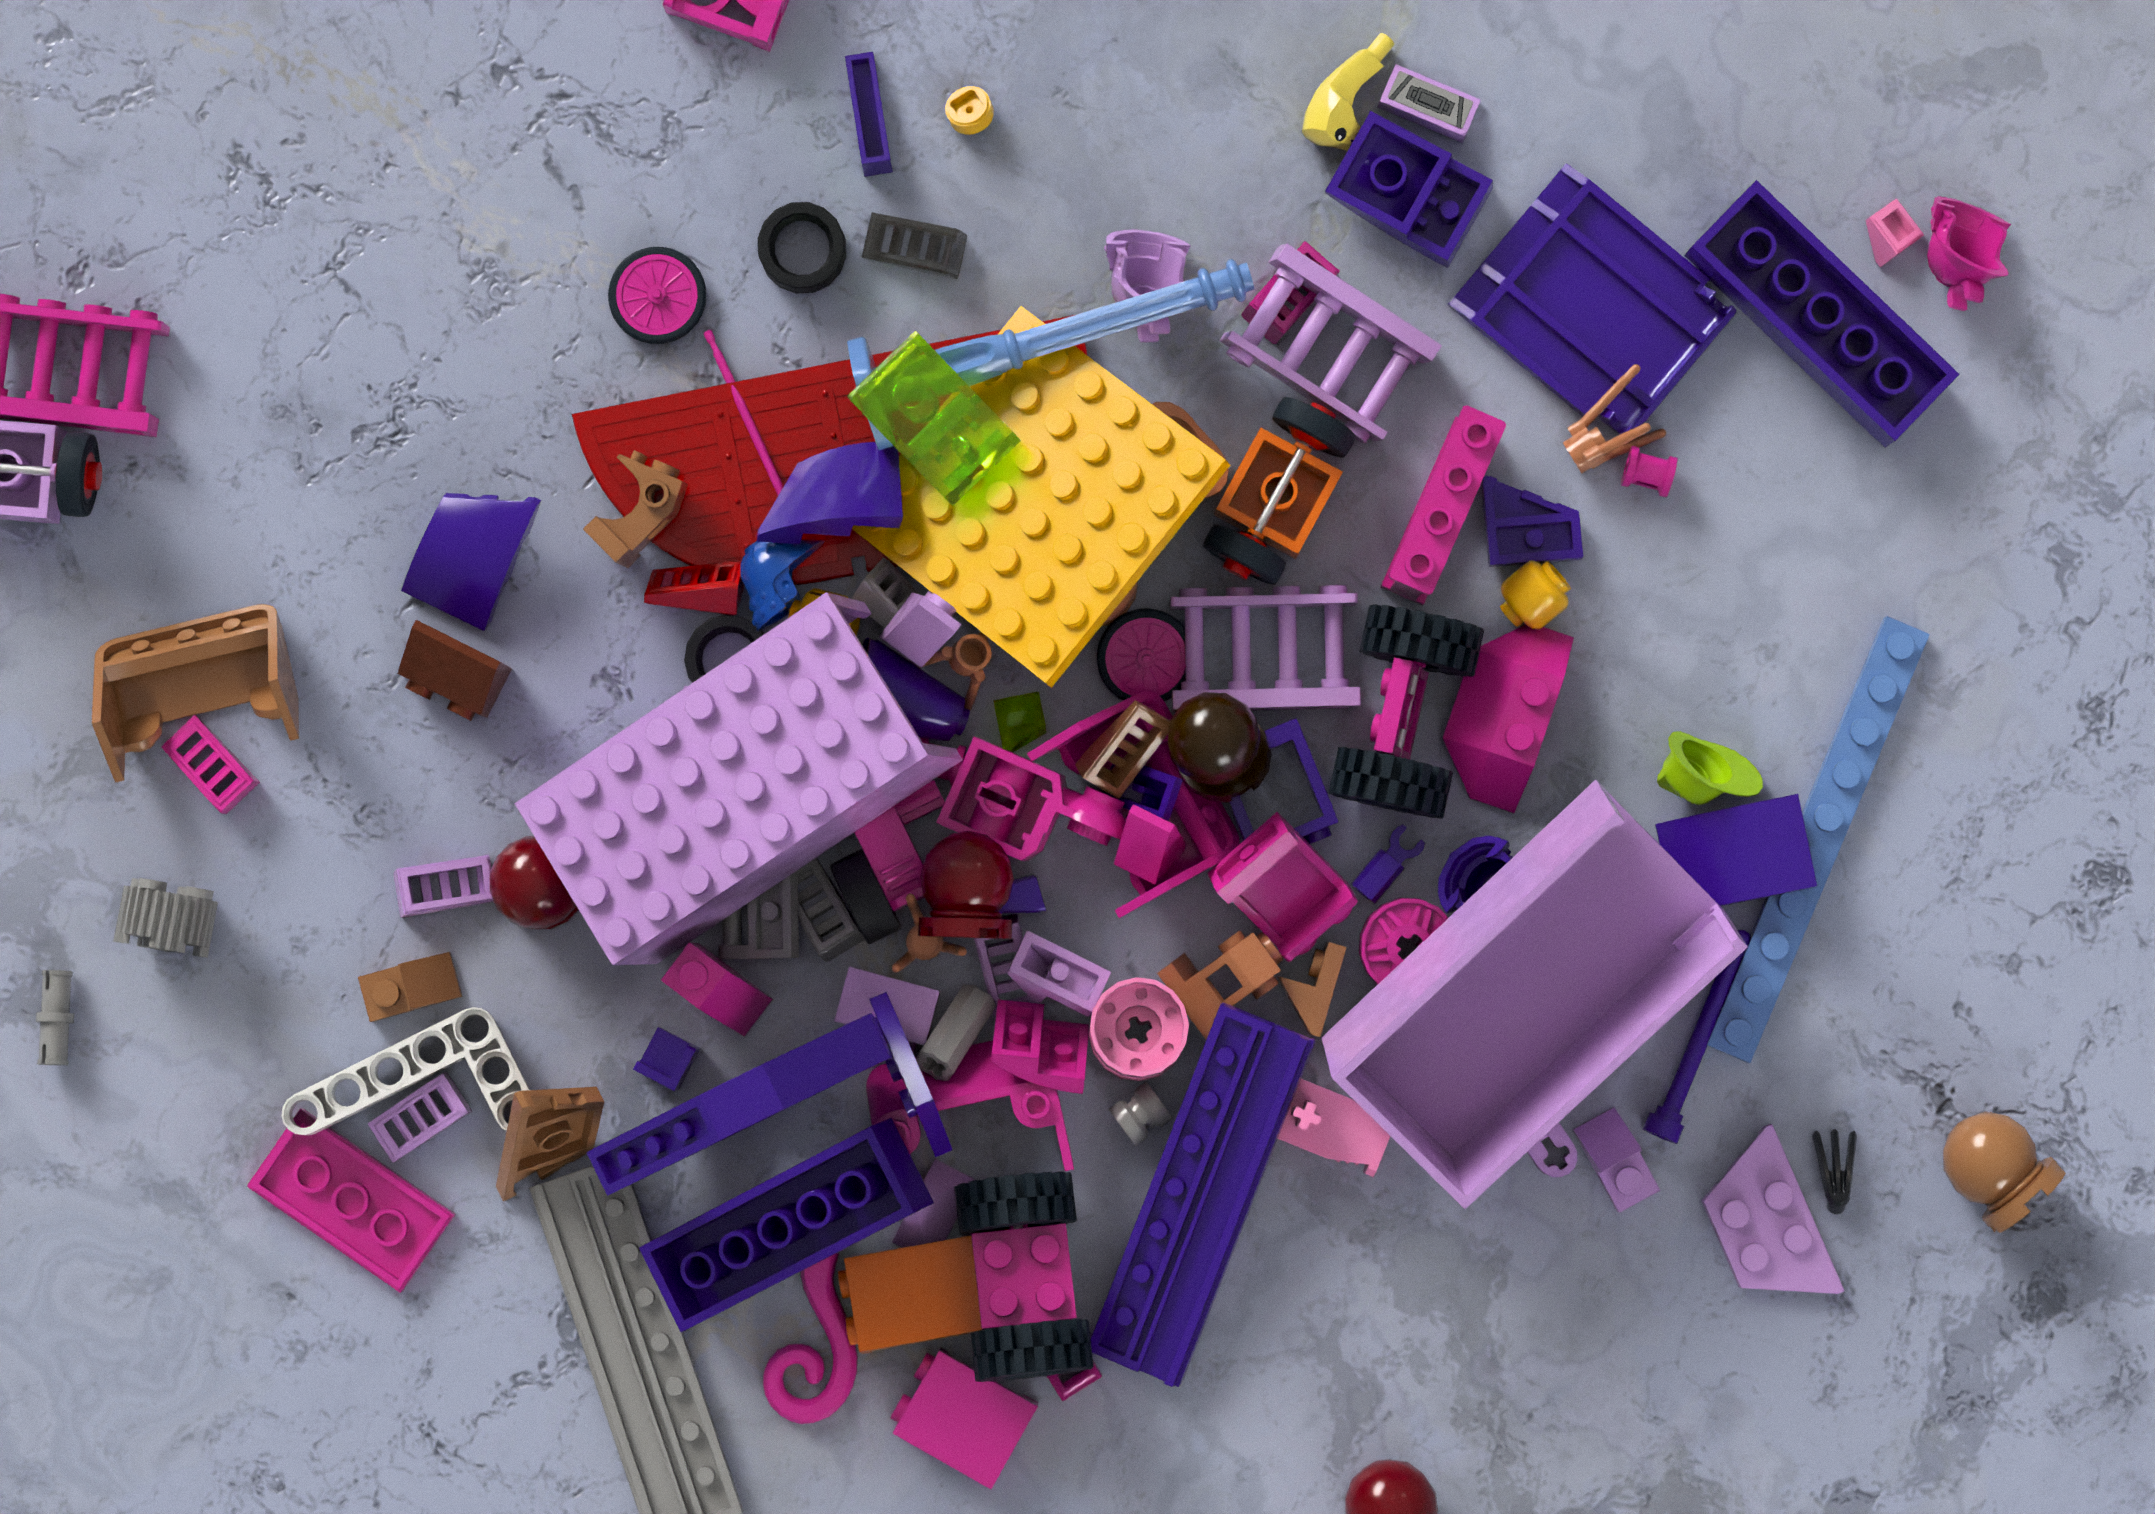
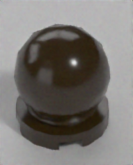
[1167,692,1272,803]

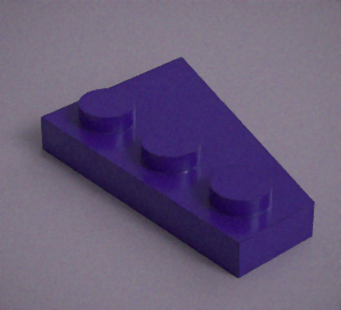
[869,992,953,1157]

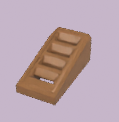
[1075,700,1170,799]

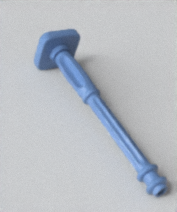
[847,259,1255,450]

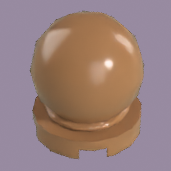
[1943,1111,2066,1233]

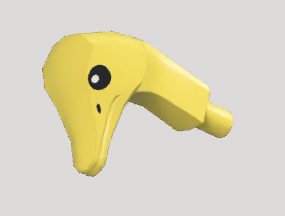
[1302,33,1394,151]

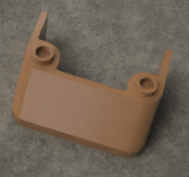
[92,604,299,783]

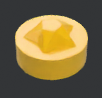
[945,86,994,135]

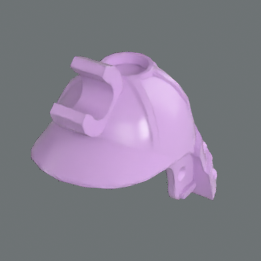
[1104,229,1191,342]

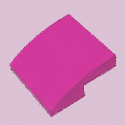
[991,999,1089,1094]

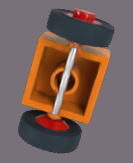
[1203,397,1356,585]

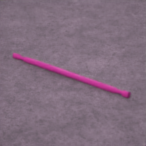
[703,330,784,495]

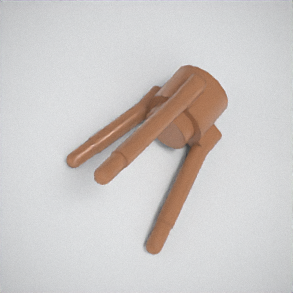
[1563,364,1666,474]
[919,632,992,711]
[892,893,967,973]

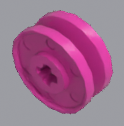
[1359,898,1448,985]

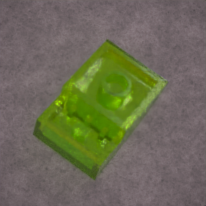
[847,330,1021,506]

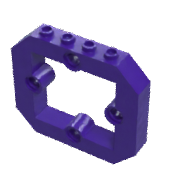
[586,1013,893,1196]

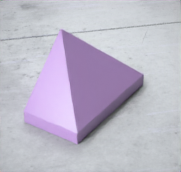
[892,1159,976,1248]

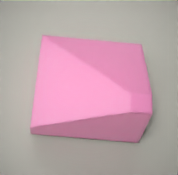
[1865,198,1924,267]

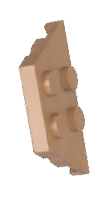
[496,1086,604,1201]

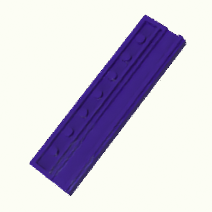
[1091,1002,1316,1387]

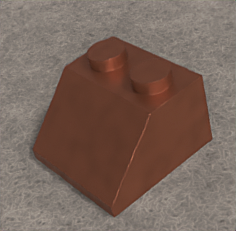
[397,620,512,721]

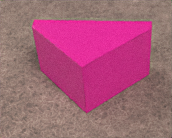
[1114,804,1187,884]

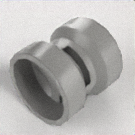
[1109,1081,1173,1146]

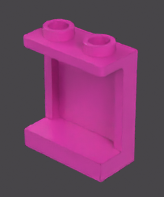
[1207,812,1358,962]
[890,1347,1038,1489]

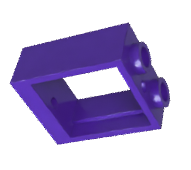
[1227,718,1339,844]

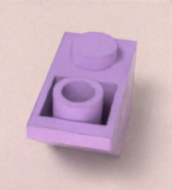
[879,591,962,668]

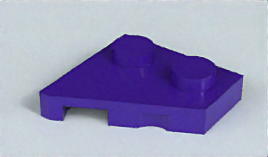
[1481,476,1583,567]

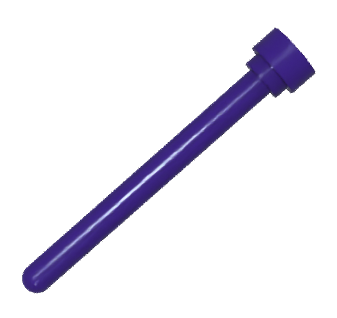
[1642,929,1751,1144]

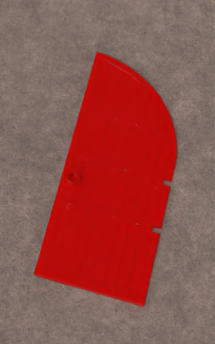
[571,315,1088,585]

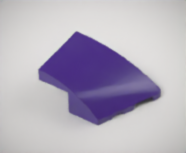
[757,442,903,544]

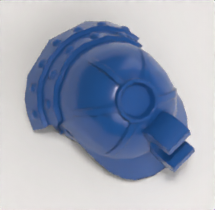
[740,539,825,631]

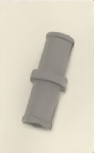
[36,970,74,1066]

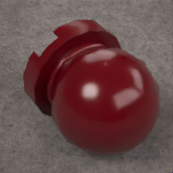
[918,831,1014,939]
[489,836,579,929]
[1345,1459,1438,1514]

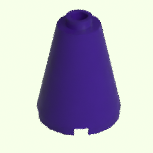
[861,637,970,741]

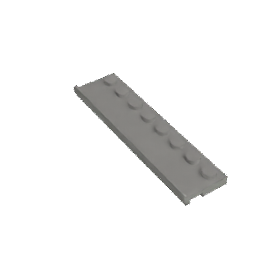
[529,1166,744,1514]

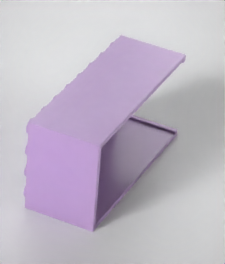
[514,592,963,965]
[1321,780,1748,1209]

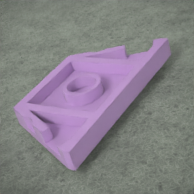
[1701,1124,1844,1294]

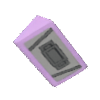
[1377,64,1480,143]

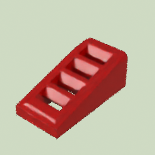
[644,562,744,615]

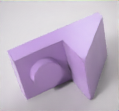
[1007,930,1111,1017]
[1572,1107,1661,1213]

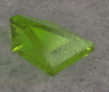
[993,691,1047,752]

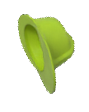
[1657,731,1763,805]

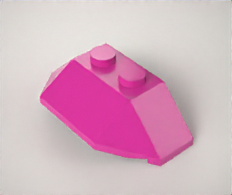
[1442,624,1574,814]

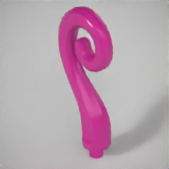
[763,1252,858,1424]

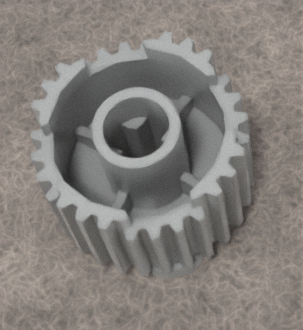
[113,878,218,958]

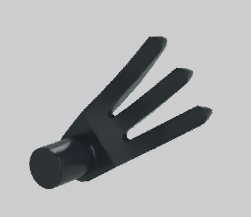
[1812,1129,1857,1214]

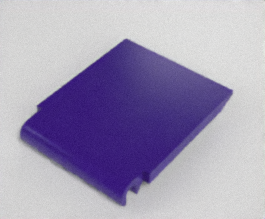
[1448,163,1737,435]

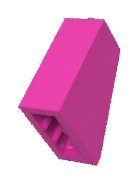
[661,942,773,1037]

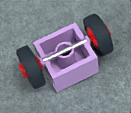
[0,420,102,524]

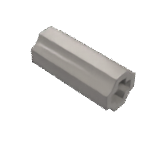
[916,984,997,1081]

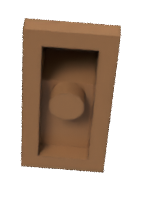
[1277,942,1347,1037]
[358,952,463,1022]

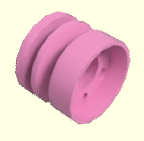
[1088,977,1189,1082]

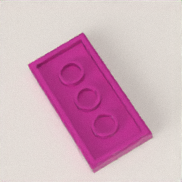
[247,1108,456,1293]

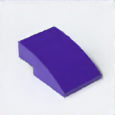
[1325,111,1493,268]
[1655,794,1817,906]

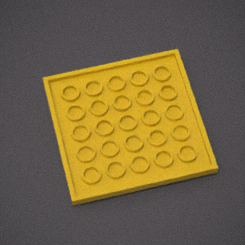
[852,306,1231,688]

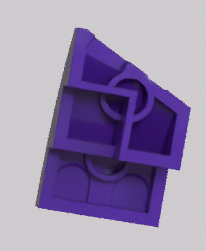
[401,493,541,631]

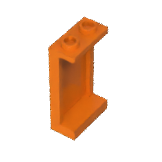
[838,1229,1009,1354]

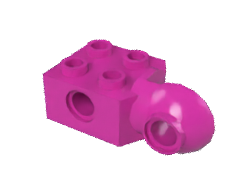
[936,737,1126,861]

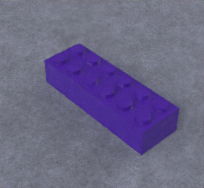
[1684,180,1960,448]
[639,1118,934,1332]

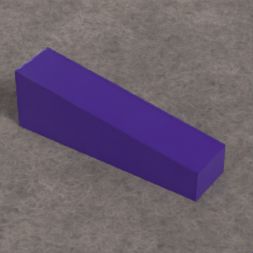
[845,52,893,177]

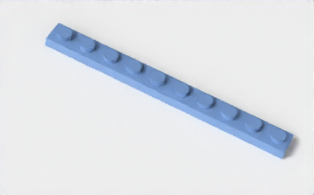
[1707,616,1930,1063]

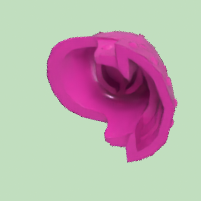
[1927,196,2011,311]

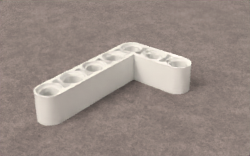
[281,1007,530,1136]

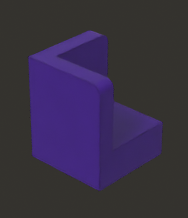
[633,1027,701,1091]

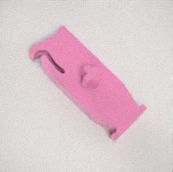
[1278,1079,1390,1177]

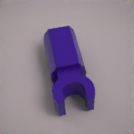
[1351,824,1425,905]

